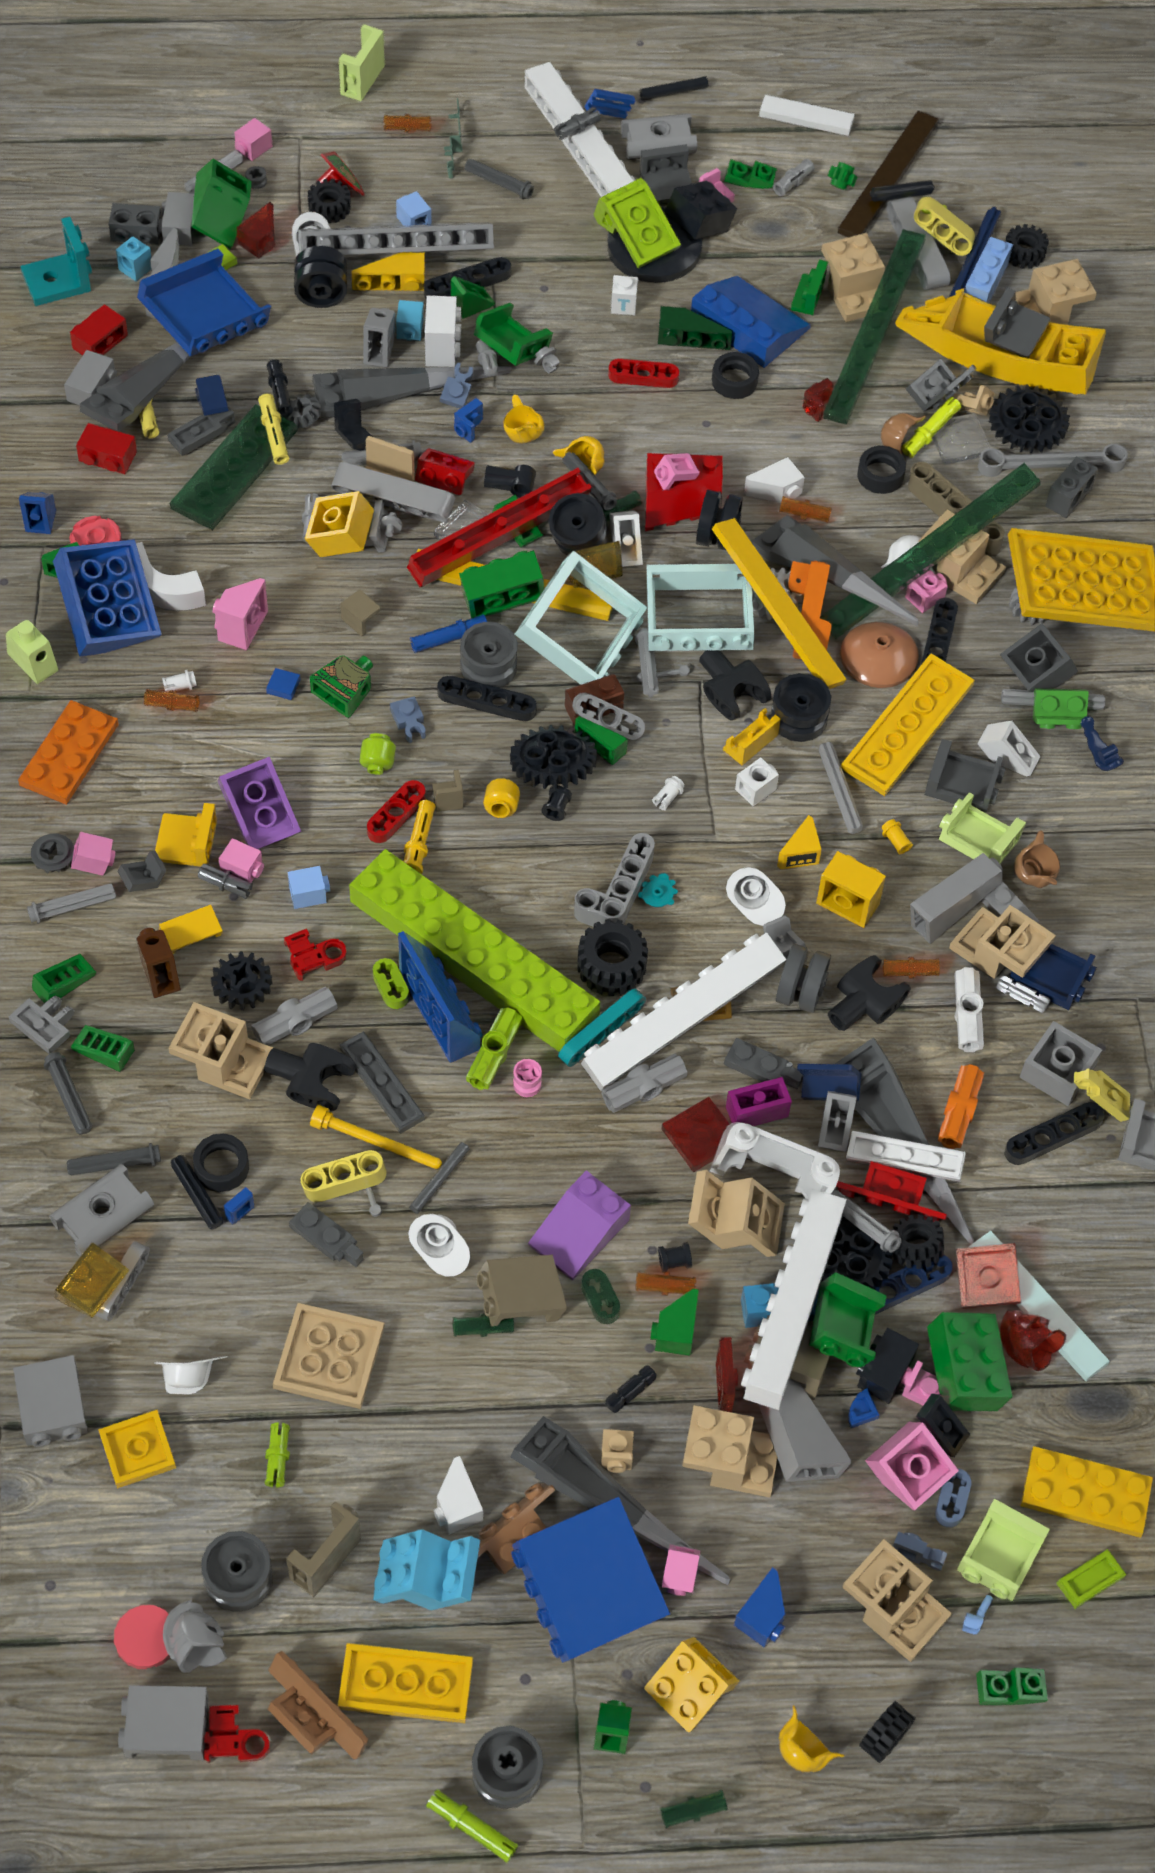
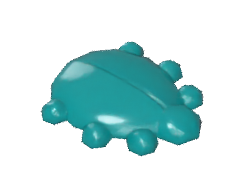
[638,873,678,907]

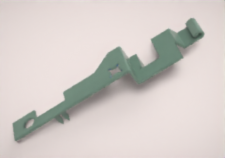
[444,98,462,179]

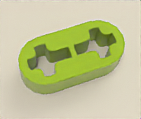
[373,958,409,1009]

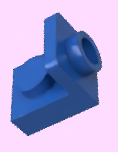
[454,398,483,443]

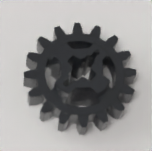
[211,951,273,1011]

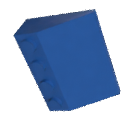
[691,276,811,368]
[53,539,162,657]
[398,931,483,1063]

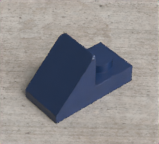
[195,375,229,416]

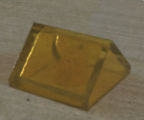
[568,541,623,588]
[54,1242,129,1318]

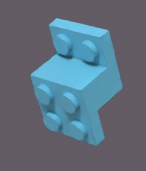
[373,1529,480,1610]

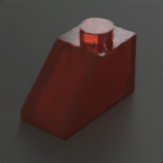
[237,202,275,259]

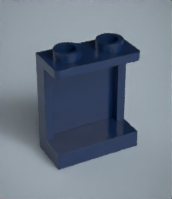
[1010,944,1097,1010]

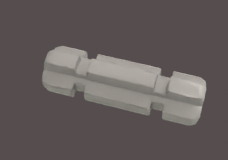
[996,975,1050,1012]

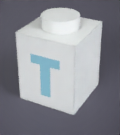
[611,275,638,315]

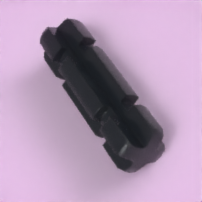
[605,1365,657,1413]

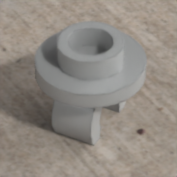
[534,346,560,374]

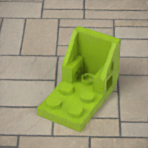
[593,178,681,268]

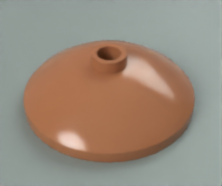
[840,622,919,688]

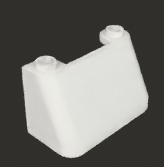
[710,1122,840,1200]

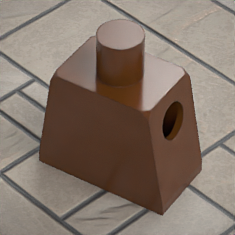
[136,928,181,998]

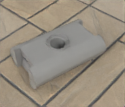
[621,114,697,159]
[49,1164,154,1258]

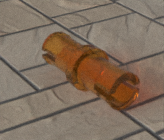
[383,114,432,133]
[779,496,832,523]
[144,689,200,712]
[883,957,940,979]
[635,1272,696,1296]

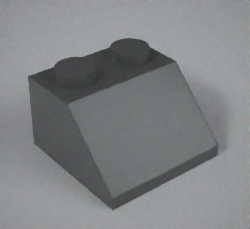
[1000,623,1078,692]

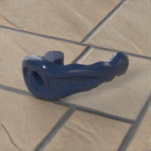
[1080,716,1124,771]

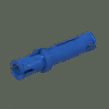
[410,614,487,653]

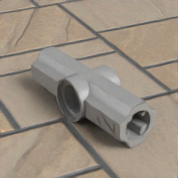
[251,987,338,1045]
[601,1054,687,1113]

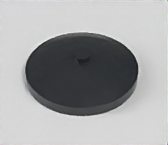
[607,206,702,283]

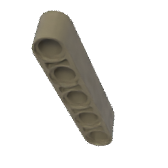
[908,462,1005,557]

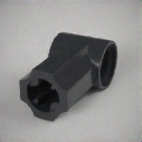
[484,465,536,498]

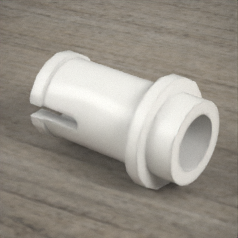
[162,670,197,694]
[652,776,685,810]

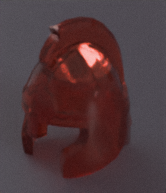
[1000,1310,1066,1371]

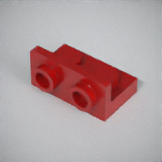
[415,448,475,495]

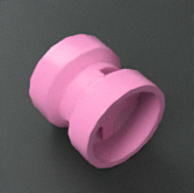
[513,1059,542,1097]

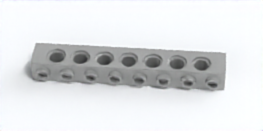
[298,222,494,255]

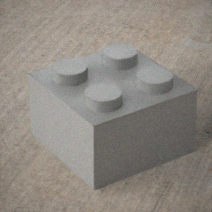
[1020,1021,1102,1106]

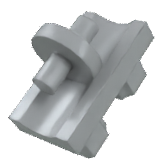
[365,500,402,552]

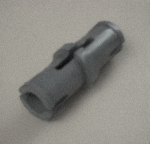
[554,107,601,140]

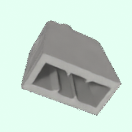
[363,308,395,367]

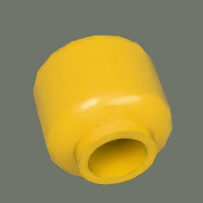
[483,778,520,818]

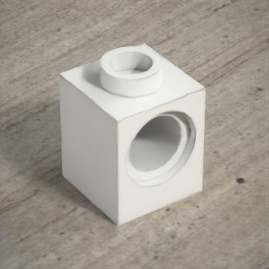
[735,758,779,806]

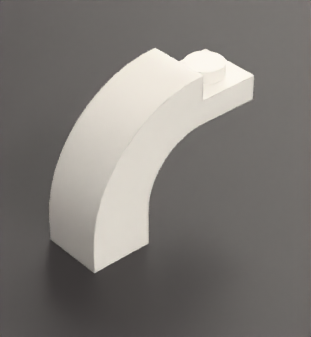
[136,542,206,610]

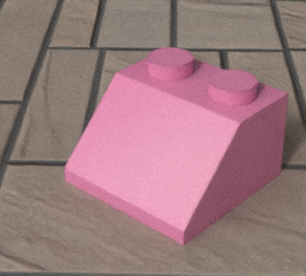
[213,578,268,650]
[865,1422,959,1510]

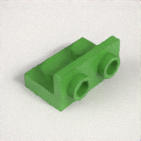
[1033,688,1089,729]

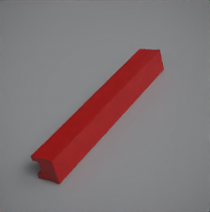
[406,468,592,588]

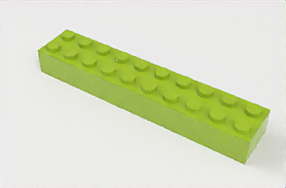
[349,849,601,1052]

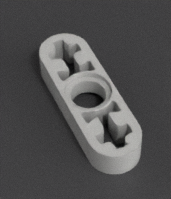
[573,693,645,740]
[94,1241,150,1321]

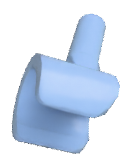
[962,1595,993,1634]

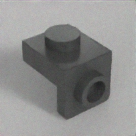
[118,851,166,892]

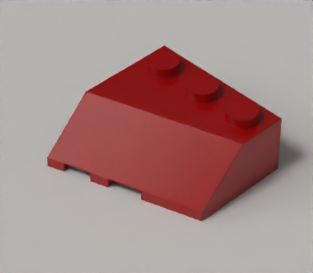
[645,453,723,531]

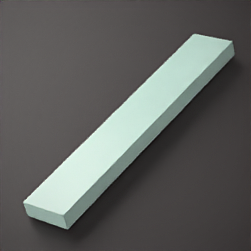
[967,1231,1110,1381]

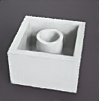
[425,296,461,367]

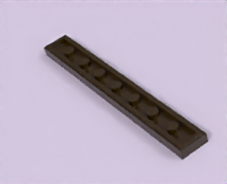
[838,110,939,237]

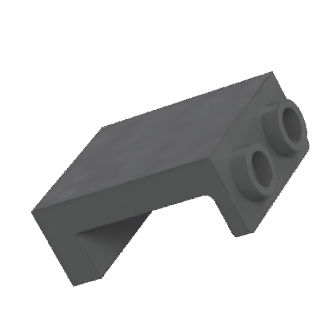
[924,739,1006,813]

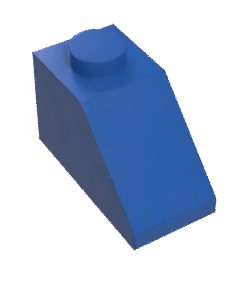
[19,492,56,534]
[734,1567,785,1648]

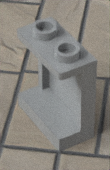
[1118,1099,1155,1171]
[13,1355,88,1447]
[118,1685,209,1760]

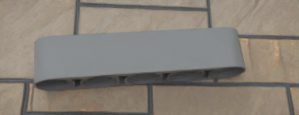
[887,197,950,290]
[331,462,456,522]

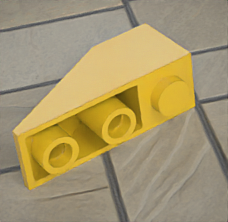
[351,252,425,291]

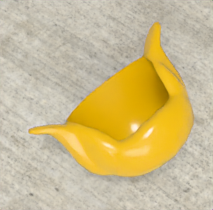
[503,395,545,444]
[553,436,605,475]
[779,1705,845,1772]

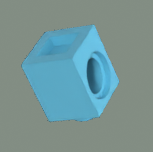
[116,236,152,282]
[396,300,424,341]

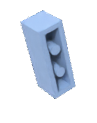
[965,237,1013,304]

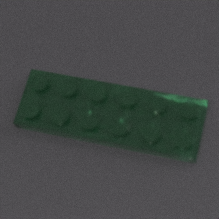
[170,404,298,531]

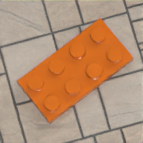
[18,700,119,805]

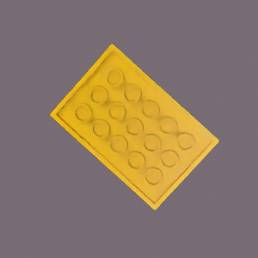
[1008,528,1155,632]

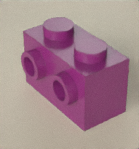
[726,1077,792,1126]

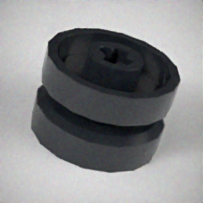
[294,246,347,308]
[696,489,743,550]
[548,493,609,558]
[770,673,832,742]

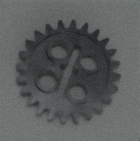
[989,384,1070,454]
[510,725,597,790]
[819,1216,893,1289]

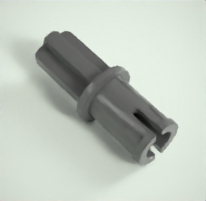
[198,863,253,899]

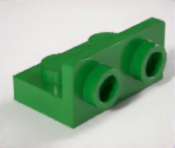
[791,259,828,316]

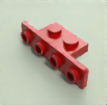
[836,1161,947,1222]

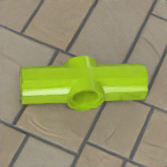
[466,1007,523,1090]

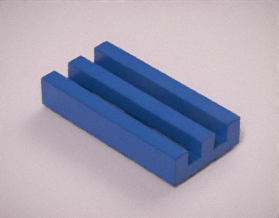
[584,89,636,119]

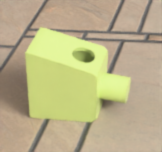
[6,620,59,684]

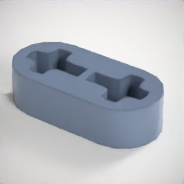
[935,1468,971,1528]

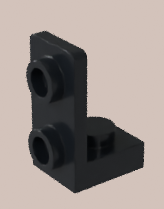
[334,398,373,451]

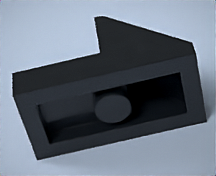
[916,1393,970,1458]

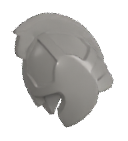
[163,1599,227,1673]

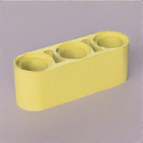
[914,197,975,256]
[300,1150,386,1202]

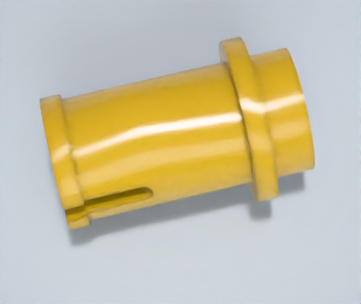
[881,819,913,855]

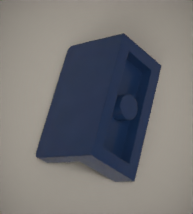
[797,1064,861,1101]

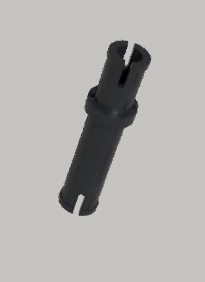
[266,359,293,417]

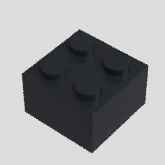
[665,181,737,239]

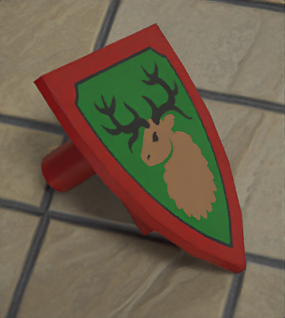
[316,151,365,196]

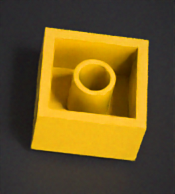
[305,491,374,557]
[816,851,886,928]

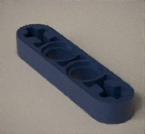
[873,1255,953,1315]

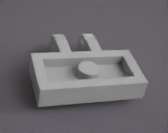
[9,995,75,1054]

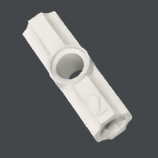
[954,967,984,1052]

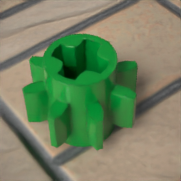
[827,162,858,191]

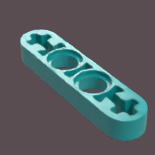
[558,988,647,1067]

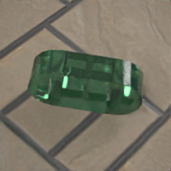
[581,1269,620,1324]

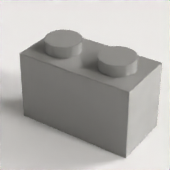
[158,192,195,246]
[64,350,117,405]

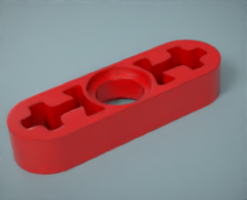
[608,359,679,388]
[367,780,426,843]

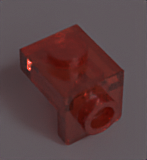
[802,378,833,422]

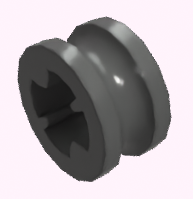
[245,166,267,189]

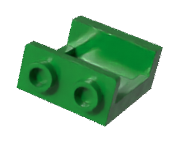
[473,303,553,366]
[809,1272,886,1367]

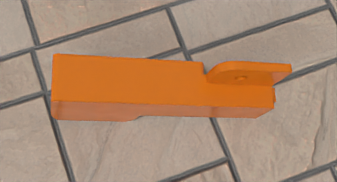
[788,560,832,659]

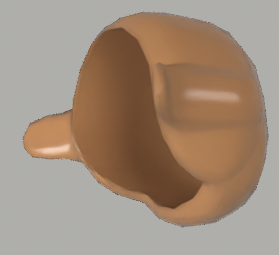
[881,413,926,454]
[1014,830,1060,888]

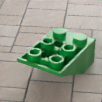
[191,158,252,249]

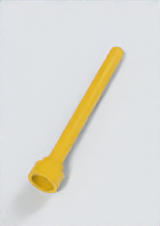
[310,1105,442,1169]

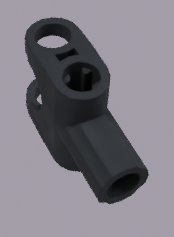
[699,650,772,721]
[828,955,911,1031]
[264,1043,357,1111]

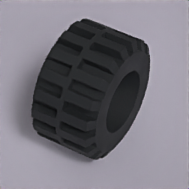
[577,919,648,996]

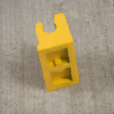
[723,708,781,765]
[159,904,223,954]

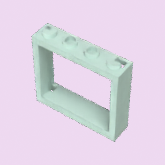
[515,551,647,684]
[647,564,754,651]

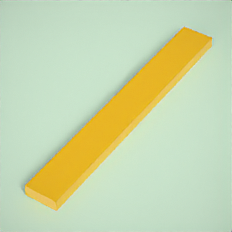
[712,518,847,689]
[416,549,613,621]

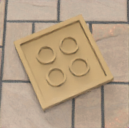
[273,1303,385,1409]

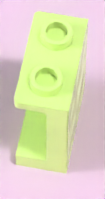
[339,25,385,101]
[939,792,1026,864]
[957,1499,1050,1601]

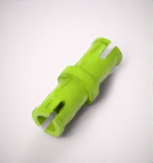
[265,1422,290,1488]

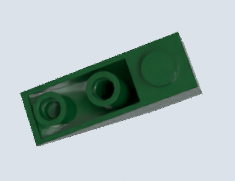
[658,306,732,350]

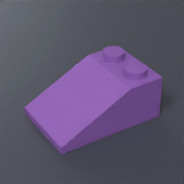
[218,757,301,849]
[528,1170,631,1281]

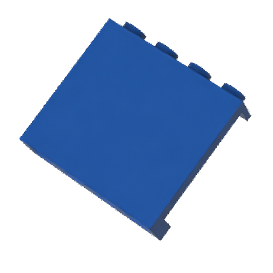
[137,248,271,357]
[511,1497,670,1663]

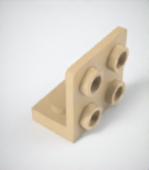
[365,436,415,482]

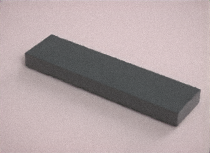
[340,1031,425,1134]

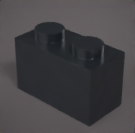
[856,1327,919,1404]

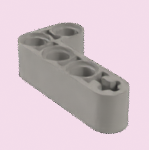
[574,833,655,927]

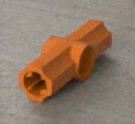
[938,1064,984,1149]

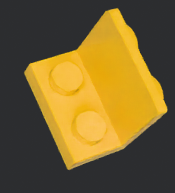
[155,803,217,867]
[644,1637,740,1732]

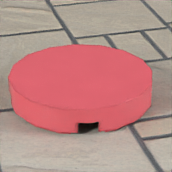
[69,516,122,546]
[114,1605,170,1669]

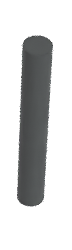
[409,1142,470,1214]

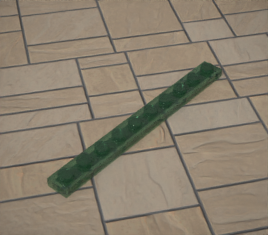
[824,229,926,425]
[820,463,1041,640]

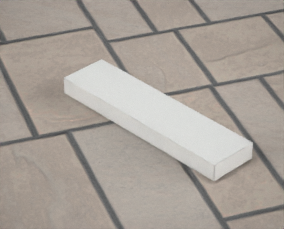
[759,95,854,136]
[846,1131,966,1182]

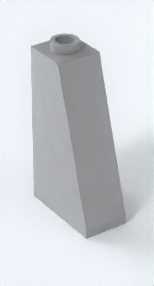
[910,853,1002,944]
[759,1379,851,1482]

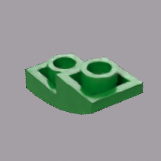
[724,159,777,189]
[976,1668,1048,1705]

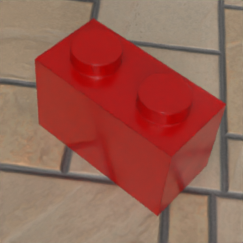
[70,304,128,355]
[76,423,137,474]

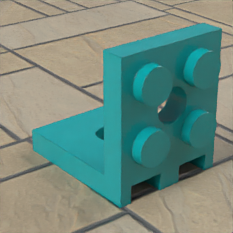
[20,217,92,306]

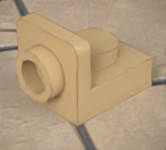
[952,385,995,416]
[601,1429,634,1473]

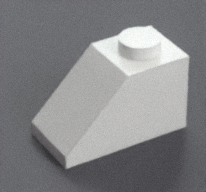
[744,457,805,503]
[609,511,643,567]
[978,721,1040,776]
[434,1456,483,1534]

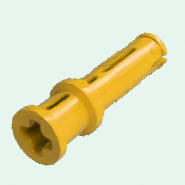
[403,800,436,874]

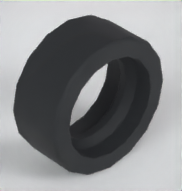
[712,352,759,399]
[857,445,906,494]
[193,1133,249,1192]

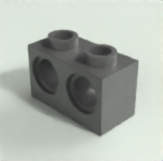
[109,203,162,244]
[1045,456,1098,518]

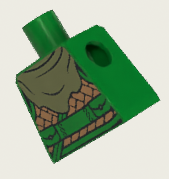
[310,656,373,719]

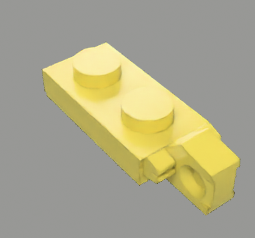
[1074,1068,1130,1122]

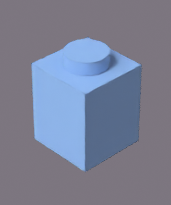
[396,191,431,226]
[287,866,330,909]

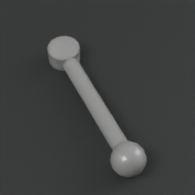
[636,665,690,682]
[365,1168,382,1217]

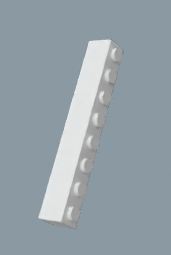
[525,62,635,197]
[581,932,786,1091]
[741,1189,847,1410]

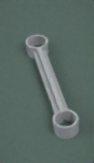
[978,444,1128,477]

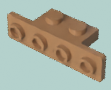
[477,1483,555,1574]
[268,1651,368,1760]

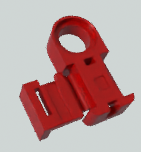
[284,928,346,981]
[204,1705,270,1764]

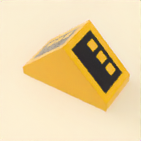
[777,815,822,870]

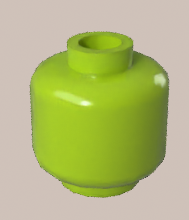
[359,733,396,775]

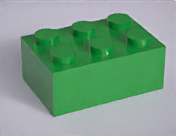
[459,550,545,619]
[927,1312,1013,1411]

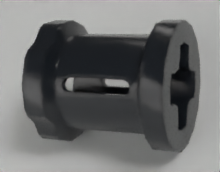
[541,785,572,821]
[658,1242,692,1273]

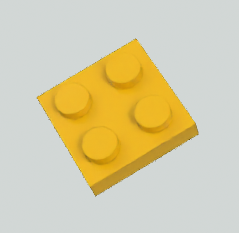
[98,1410,176,1489]

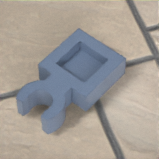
[440,363,473,409]
[390,696,426,743]
[893,1531,947,1571]

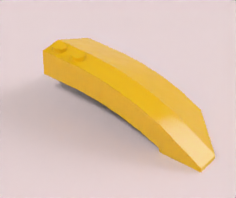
[896,288,1106,394]

